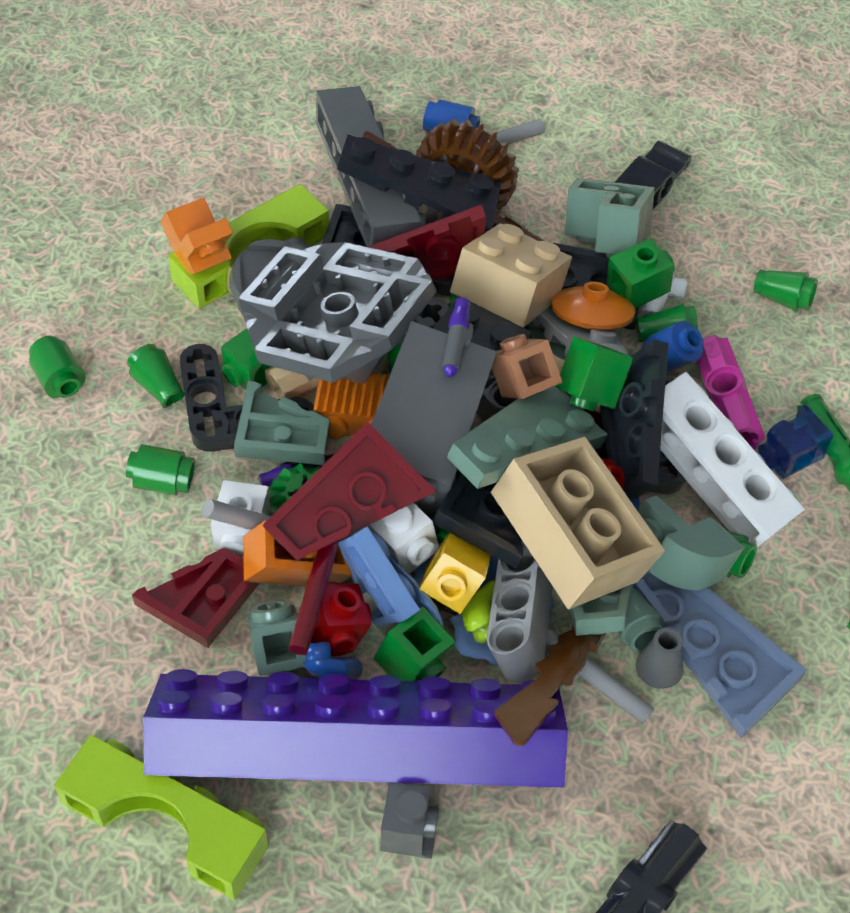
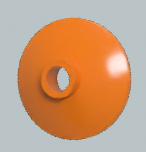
[551,282,635,330]

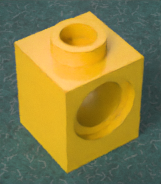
[419,532,491,614]

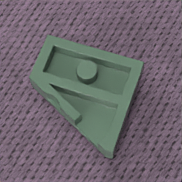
[234,381,330,465]

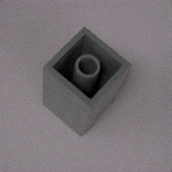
[371,321,497,521]

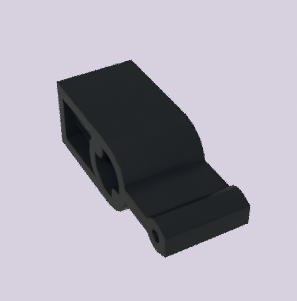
[615,140,692,210]

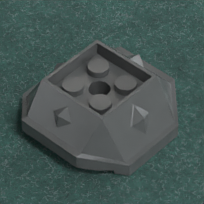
[238,242,435,384]

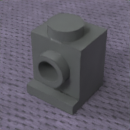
[380,782,439,859]

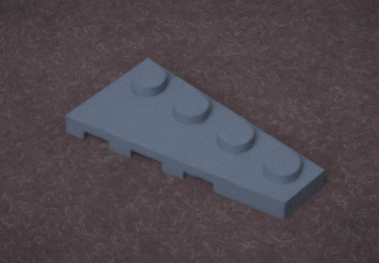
[634,571,806,739]

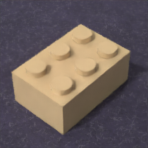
[491,437,665,610]

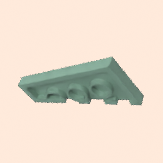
[447,385,608,489]

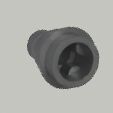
[636,627,684,689]

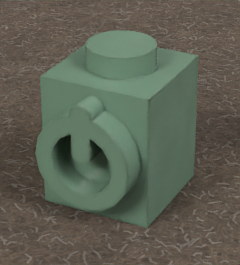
[247,599,306,676]

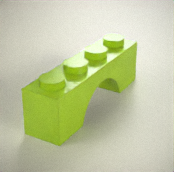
[168,184,329,309]
[54,735,268,901]

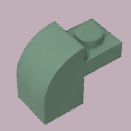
[638,495,745,590]

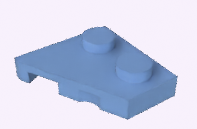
[338,526,420,627]

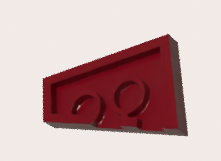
[262,422,437,560]

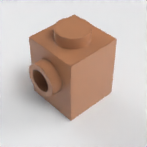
[492,334,562,399]

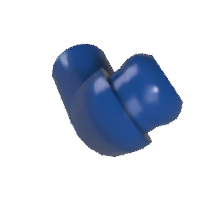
[303,642,363,679]

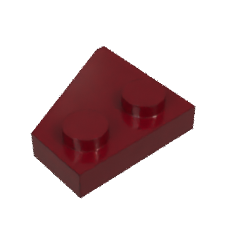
[132,547,260,648]

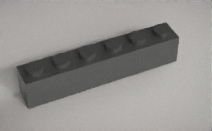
[316,86,426,247]

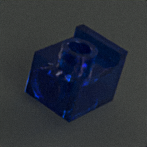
[758,405,834,479]

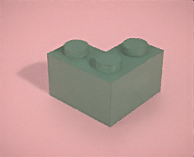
[565,178,655,258]

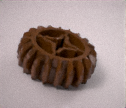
[416,118,519,210]

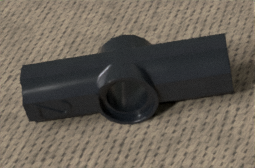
[596,820,707,913]

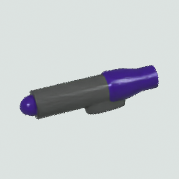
[442,298,473,377]

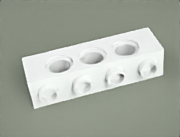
[660,372,805,548]

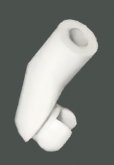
[640,273,688,316]

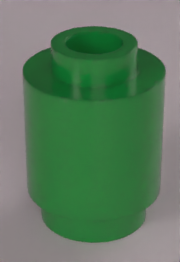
[29,336,86,398]
[126,444,195,496]

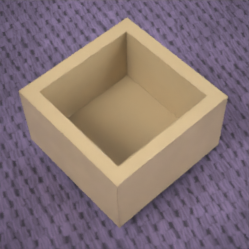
[450,223,572,327]

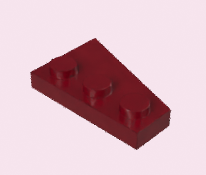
[368,204,486,280]

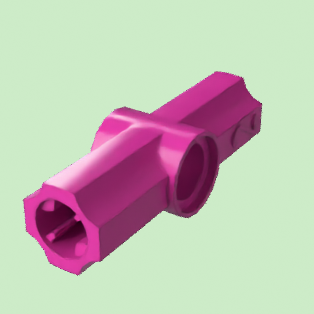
[697,335,765,450]

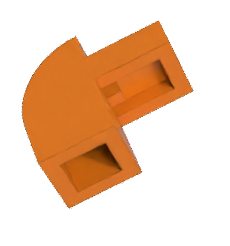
[160,197,233,274]

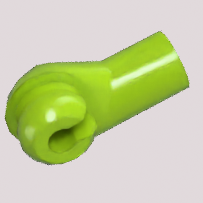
[461,580,495,644]

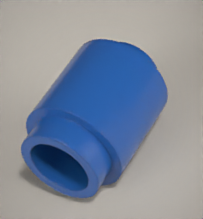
[423,99,480,132]
[641,321,703,374]

